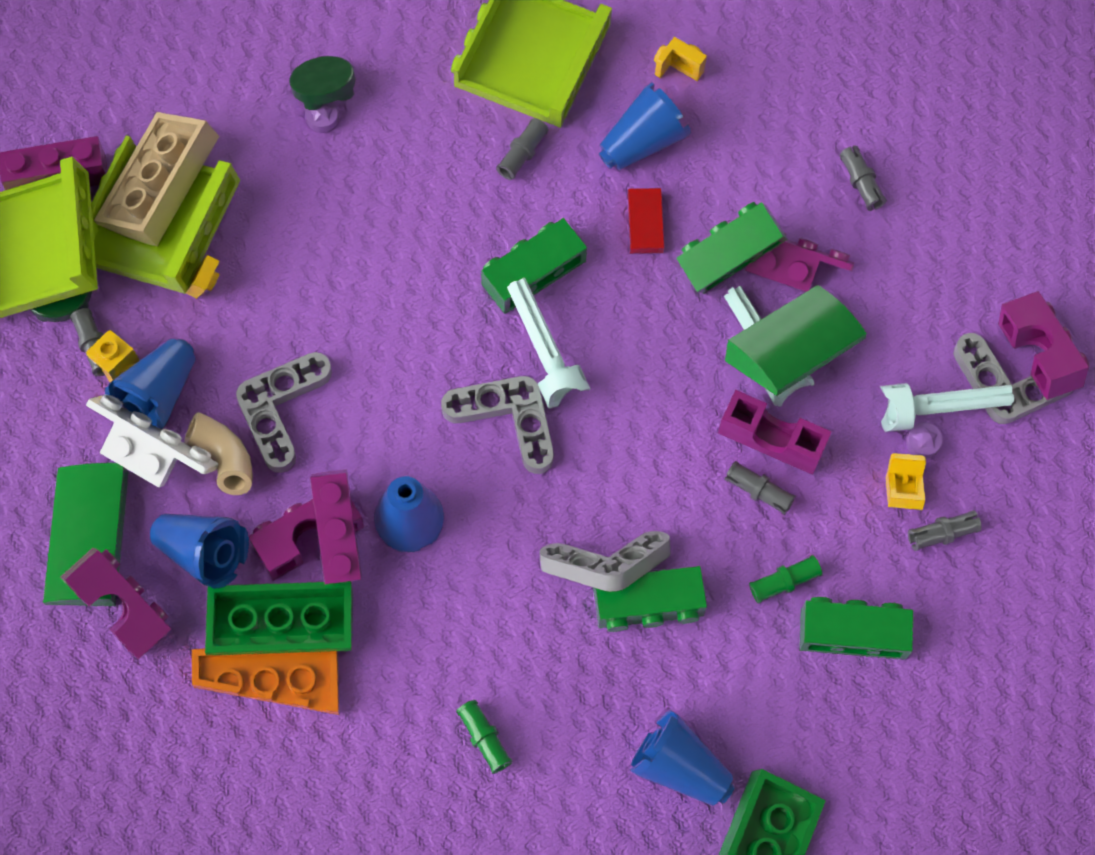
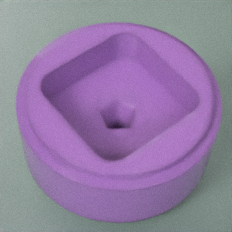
[305,102,339,133]
[906,422,943,459]

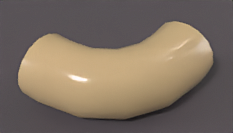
[184,412,253,495]

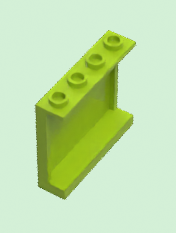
[451,0,612,128]
[91,135,241,294]
[0,157,98,318]

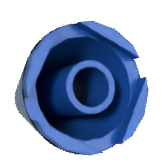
[598,82,691,170]
[105,339,196,430]
[374,476,444,552]
[150,513,250,589]
[630,710,735,806]

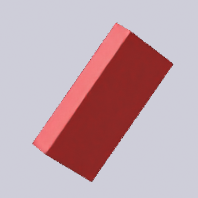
[628,188,664,254]

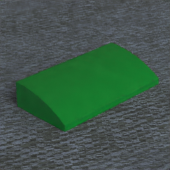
[725,285,867,396]
[43,463,129,606]
[205,581,353,656]
[719,769,826,855]

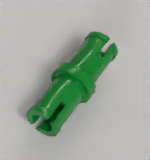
[749,555,823,604]
[456,699,513,774]

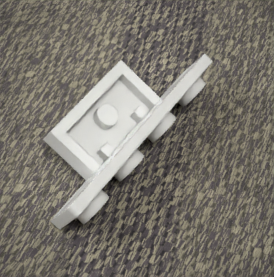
[86,394,219,488]

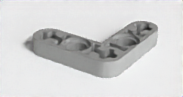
[953,333,1074,424]
[236,352,332,473]
[441,376,553,474]
[540,531,671,592]

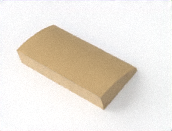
[94,112,219,246]

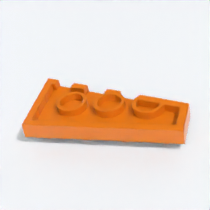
[192,648,339,715]

